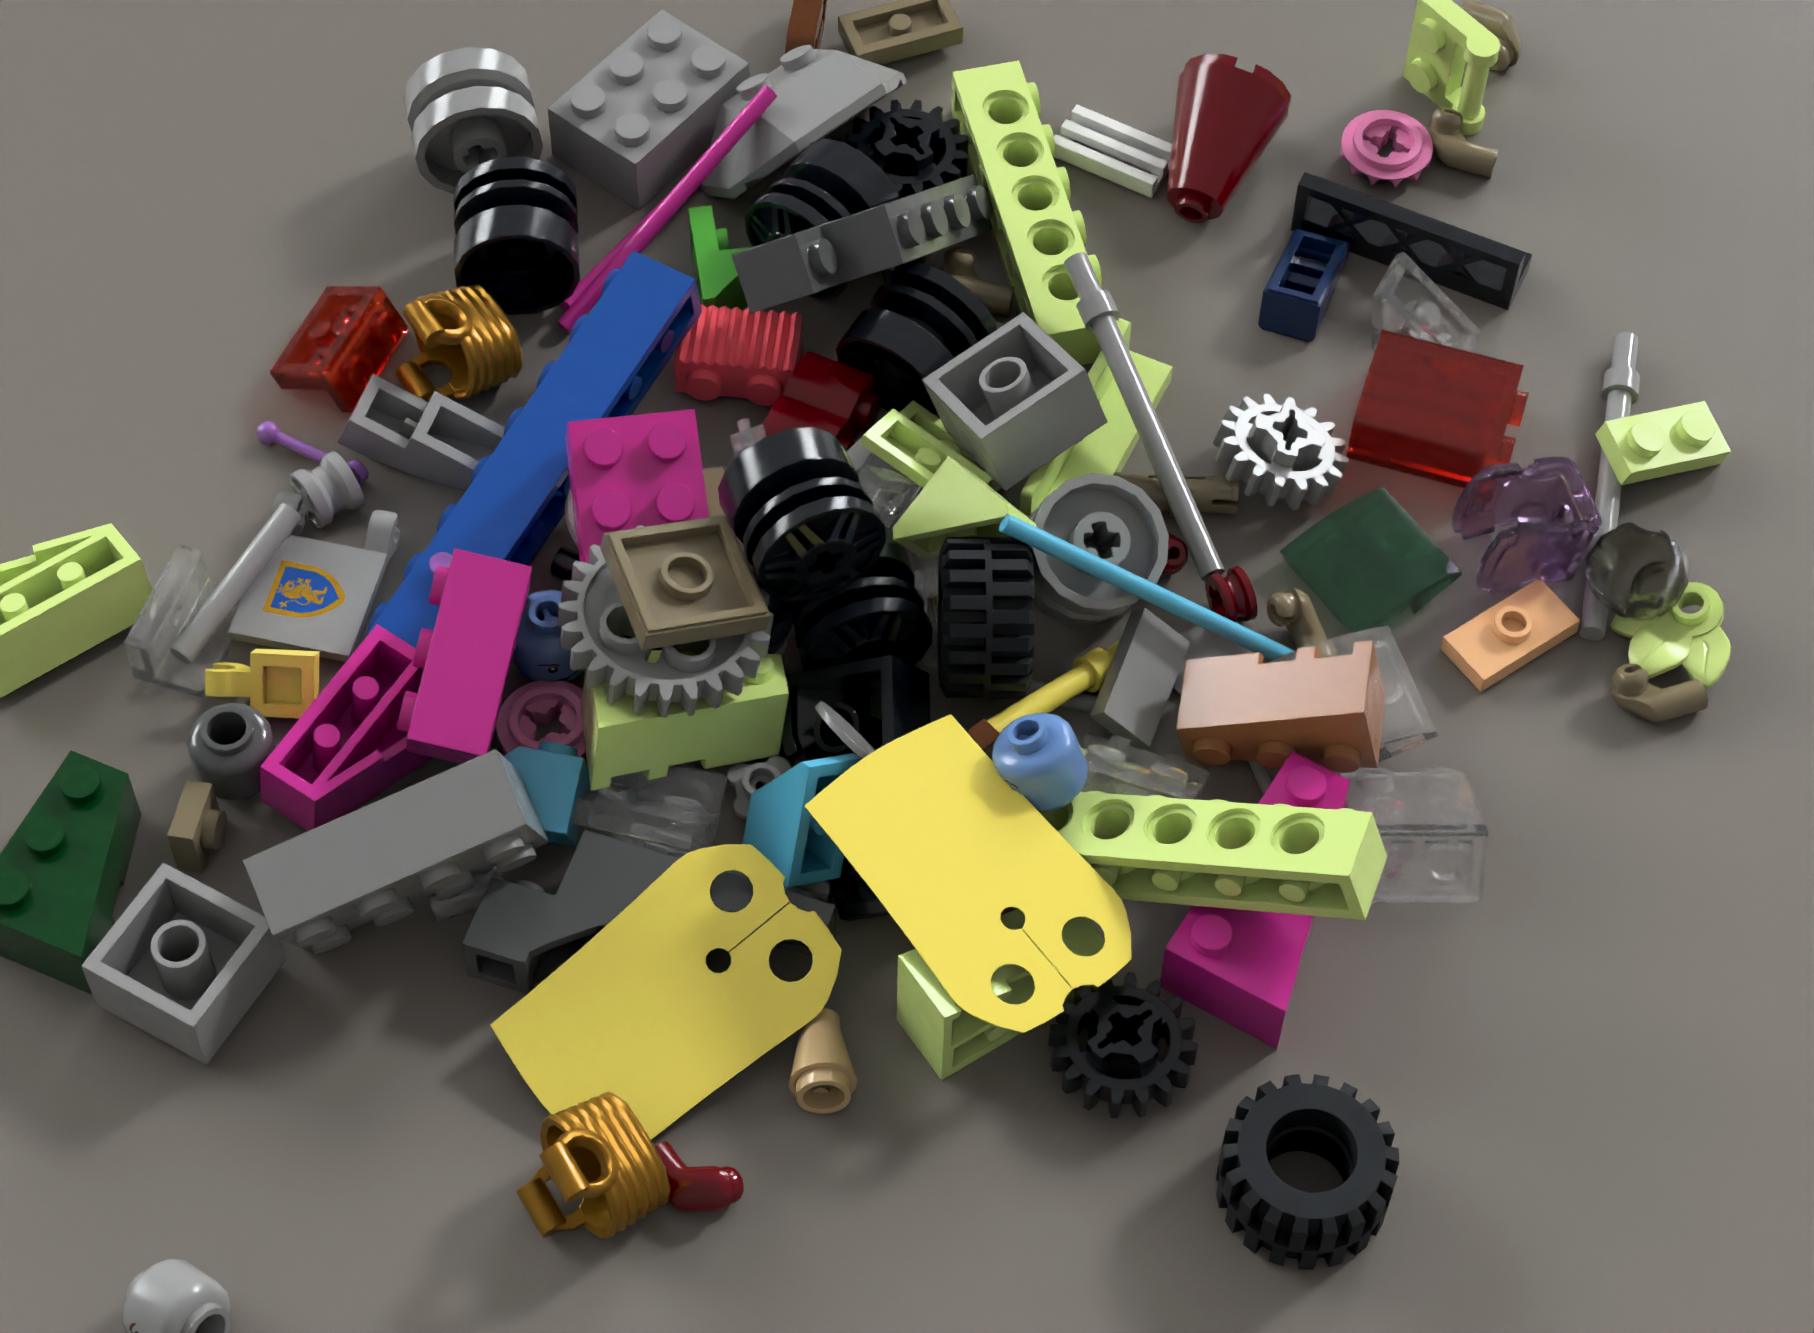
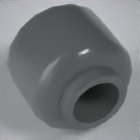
[187,703,276,800]

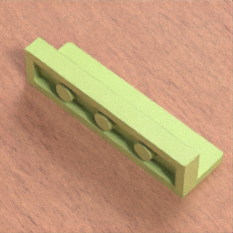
[1019,318,1173,517]

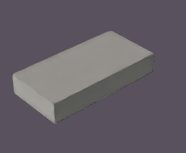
[1090,608,1190,751]

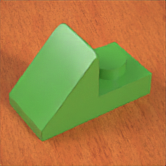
[688,205,755,310]

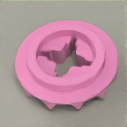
[1341,110,1433,188]
[496,680,586,757]

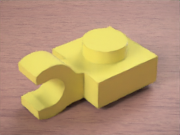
[205,648,320,719]

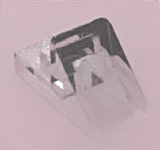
[1372,252,1482,380]

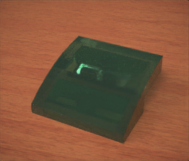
[1280,486,1462,642]

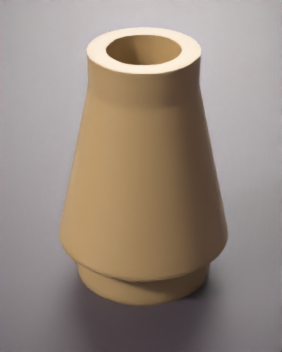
[789,1008,857,1114]

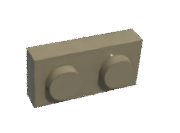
[838,0,963,65]

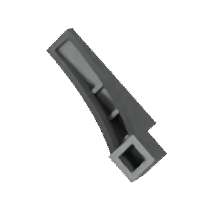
[731,173,993,313]
[462,830,836,994]

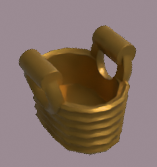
[395,285,523,402]
[516,1091,670,1240]

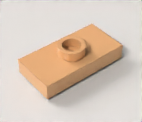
[1440,578,1581,692]

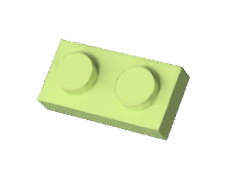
[1595,401,1731,485]

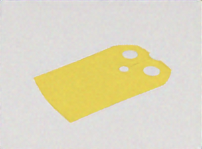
[805,714,1132,1033]
[490,844,842,1140]

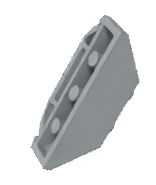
[700,45,907,199]

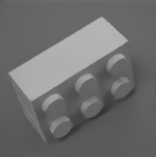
[547,9,750,210]

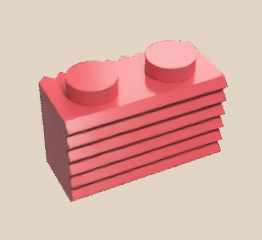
[673,304,803,406]

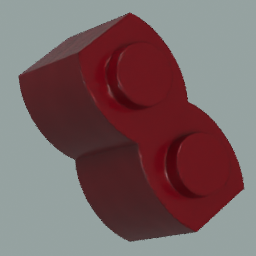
[756,351,880,452]

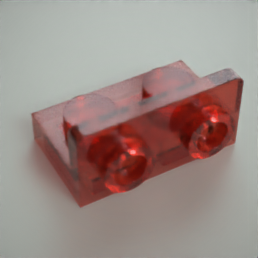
[269,286,408,413]

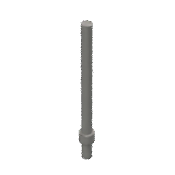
[1064,252,1225,581]
[1580,332,1640,641]

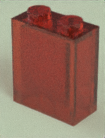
[1346,329,1529,494]

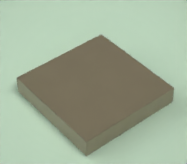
[600,515,771,650]

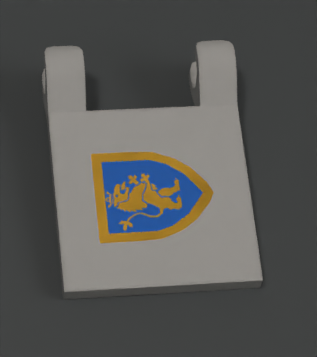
[228,491,401,662]

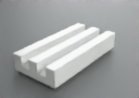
[1054,104,1172,198]

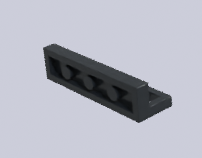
[1291,172,1532,310]

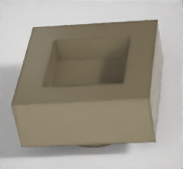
[167,779,227,873]

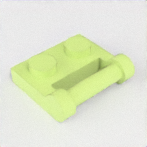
[1403,0,1501,135]

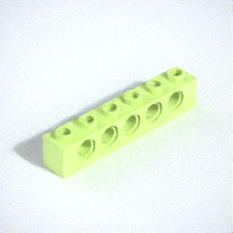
[951,61,1118,365]
[1040,791,1388,920]

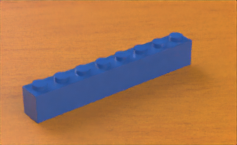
[366,251,702,648]

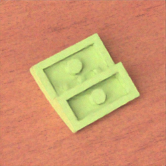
[859,400,1002,492]

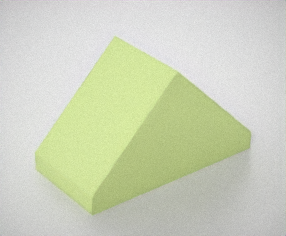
[893,456,1036,559]

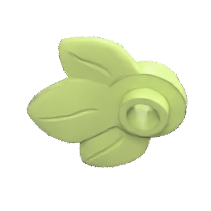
[1610,582,1731,689]

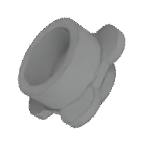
[727,756,791,820]

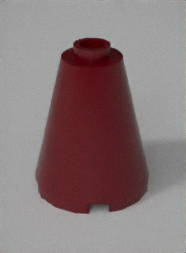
[1167,54,1291,223]

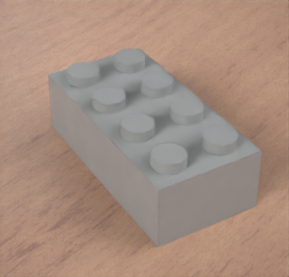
[243,749,549,954]

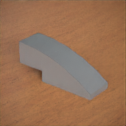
[337,374,505,491]

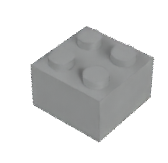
[922,312,1108,491]
[81,862,286,1065]

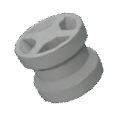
[289,451,365,529]

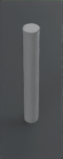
[169,503,302,664]

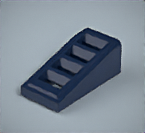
[1258,229,1351,342]

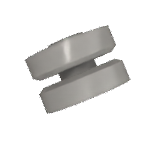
[403,47,543,194]
[1028,473,1169,627]

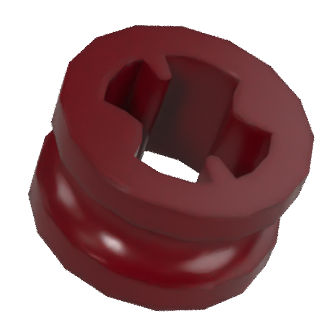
[1205,566,1258,622]

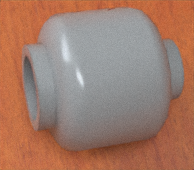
[122,1259,231,1333]

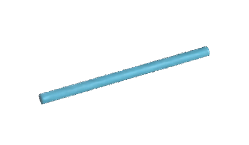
[999,514,1296,662]

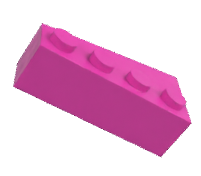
[1160,751,1351,1049]

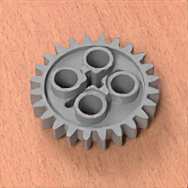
[557,525,773,718]

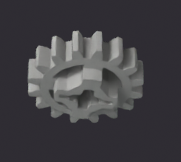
[1213,394,1349,510]

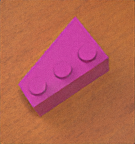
[397,548,532,764]
[260,624,433,831]

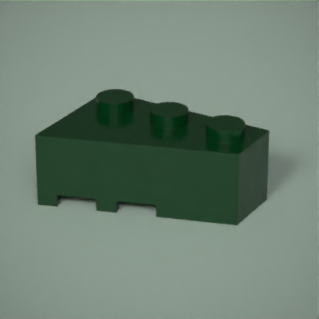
[0,750,141,994]

